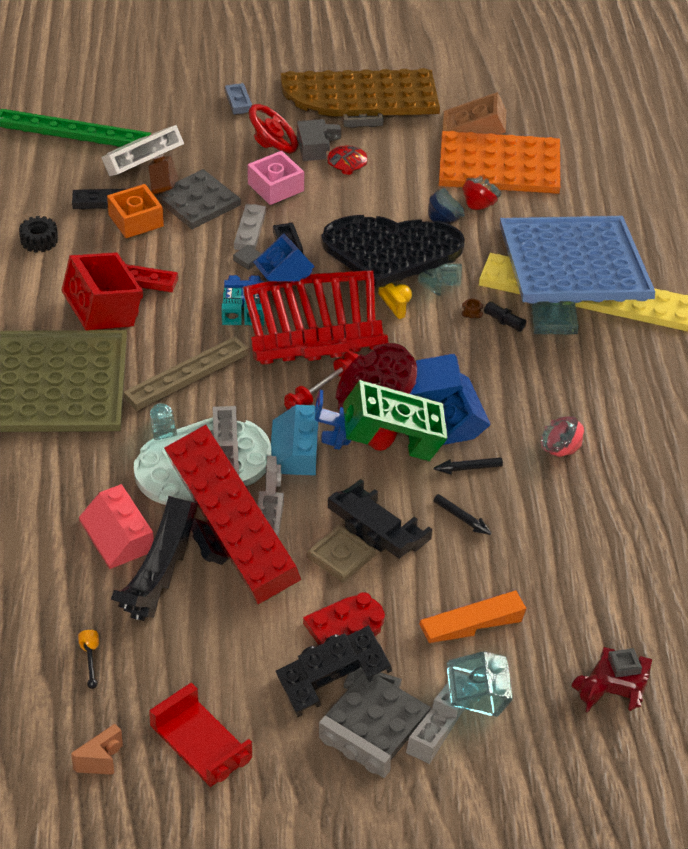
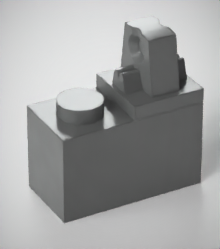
[297,119,341,161]

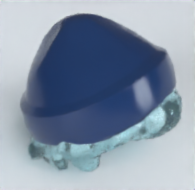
[428,188,465,224]

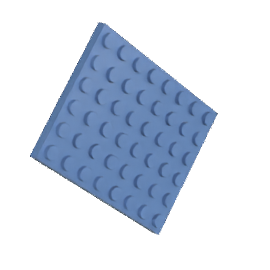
[500,216,655,304]

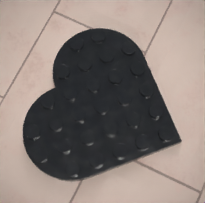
[321,215,465,288]

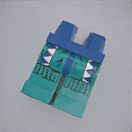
[221,275,264,326]

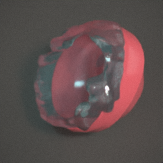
[541,416,584,457]

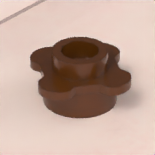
[462,298,483,318]

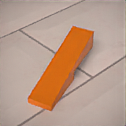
[419,590,527,643]

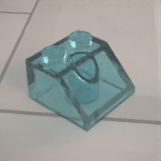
[446,651,513,717]

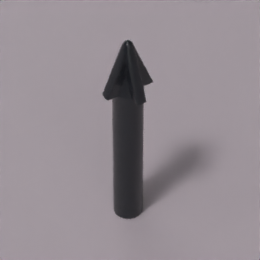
[433,457,503,475]
[433,494,492,535]

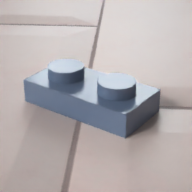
[225,83,252,114]

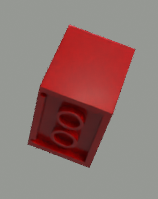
[61,252,143,330]

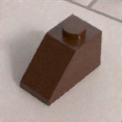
[148,155,178,194]

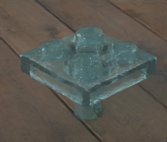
[531,301,579,335]

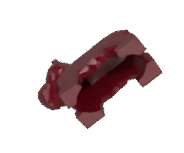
[571,647,652,712]

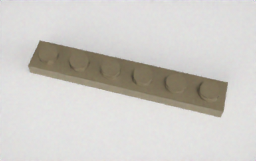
[123,336,248,411]

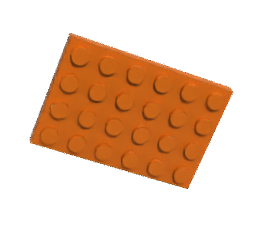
[439,131,560,194]

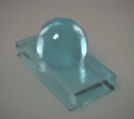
[150,403,177,440]

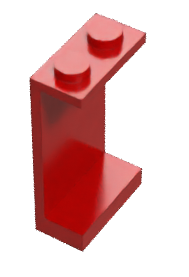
[149,682,252,787]

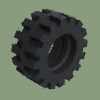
[19,216,58,253]

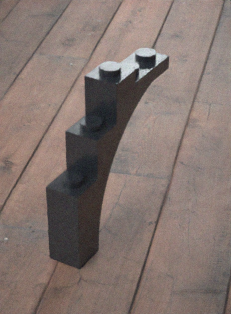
[111,496,198,621]

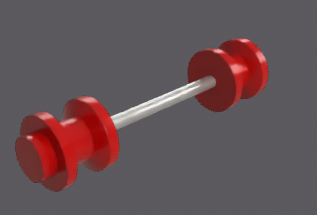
[284,351,359,410]

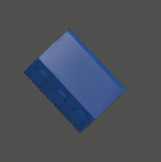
[253,233,315,281]
[439,373,491,445]

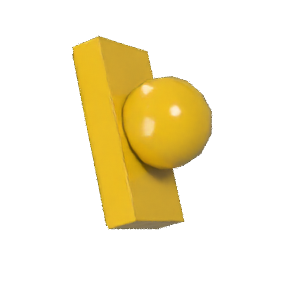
[378,283,412,319]

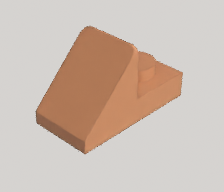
[71,724,123,775]

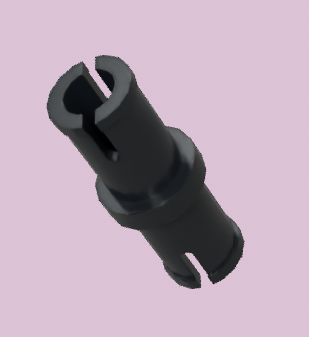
[484,301,527,332]

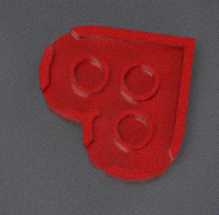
[303,592,385,645]

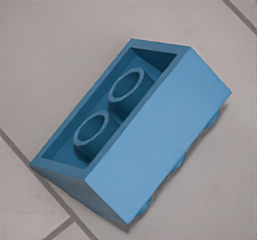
[271,405,319,475]

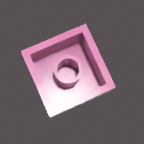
[248,151,304,205]

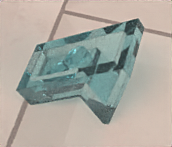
[418,264,462,296]

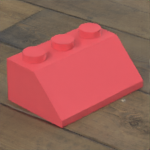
[79,484,154,569]

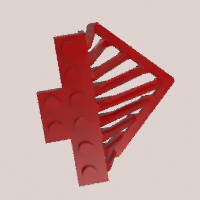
[242,270,389,364]

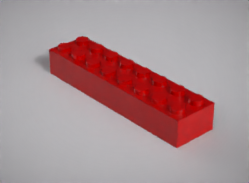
[164,425,301,605]

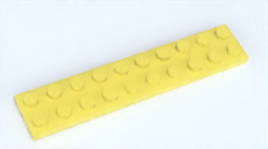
[479,253,688,331]

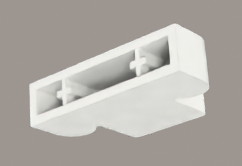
[101,125,184,176]

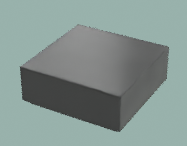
[233,245,262,270]
[608,648,642,677]

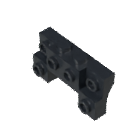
[327,479,432,559]
[275,625,392,717]

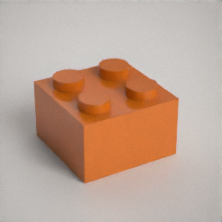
[107,184,164,238]

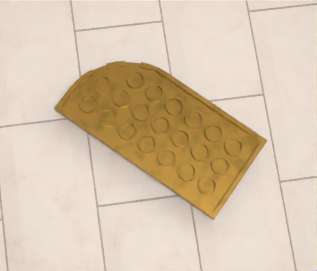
[281,68,440,116]

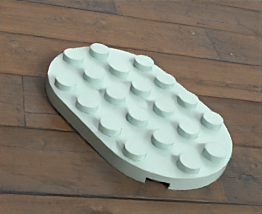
[134,418,271,505]

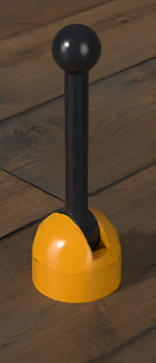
[78,630,99,689]

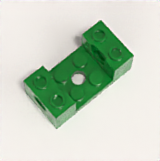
[343,380,448,461]

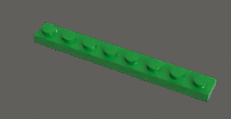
[0,109,151,147]

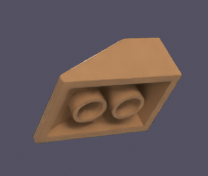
[442,92,507,135]

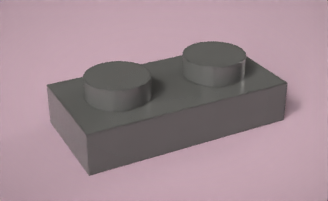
[342,114,383,128]

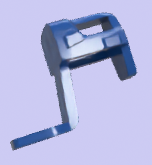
[315,390,352,450]

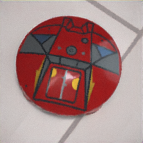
[327,145,367,175]

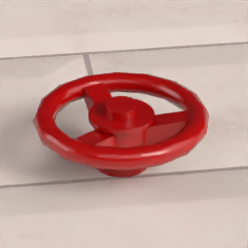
[248,104,299,154]

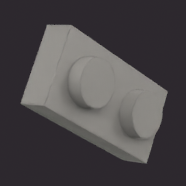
[265,456,281,495]

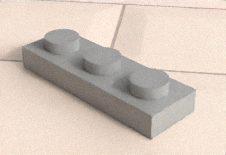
[234,204,266,250]
[319,715,391,778]

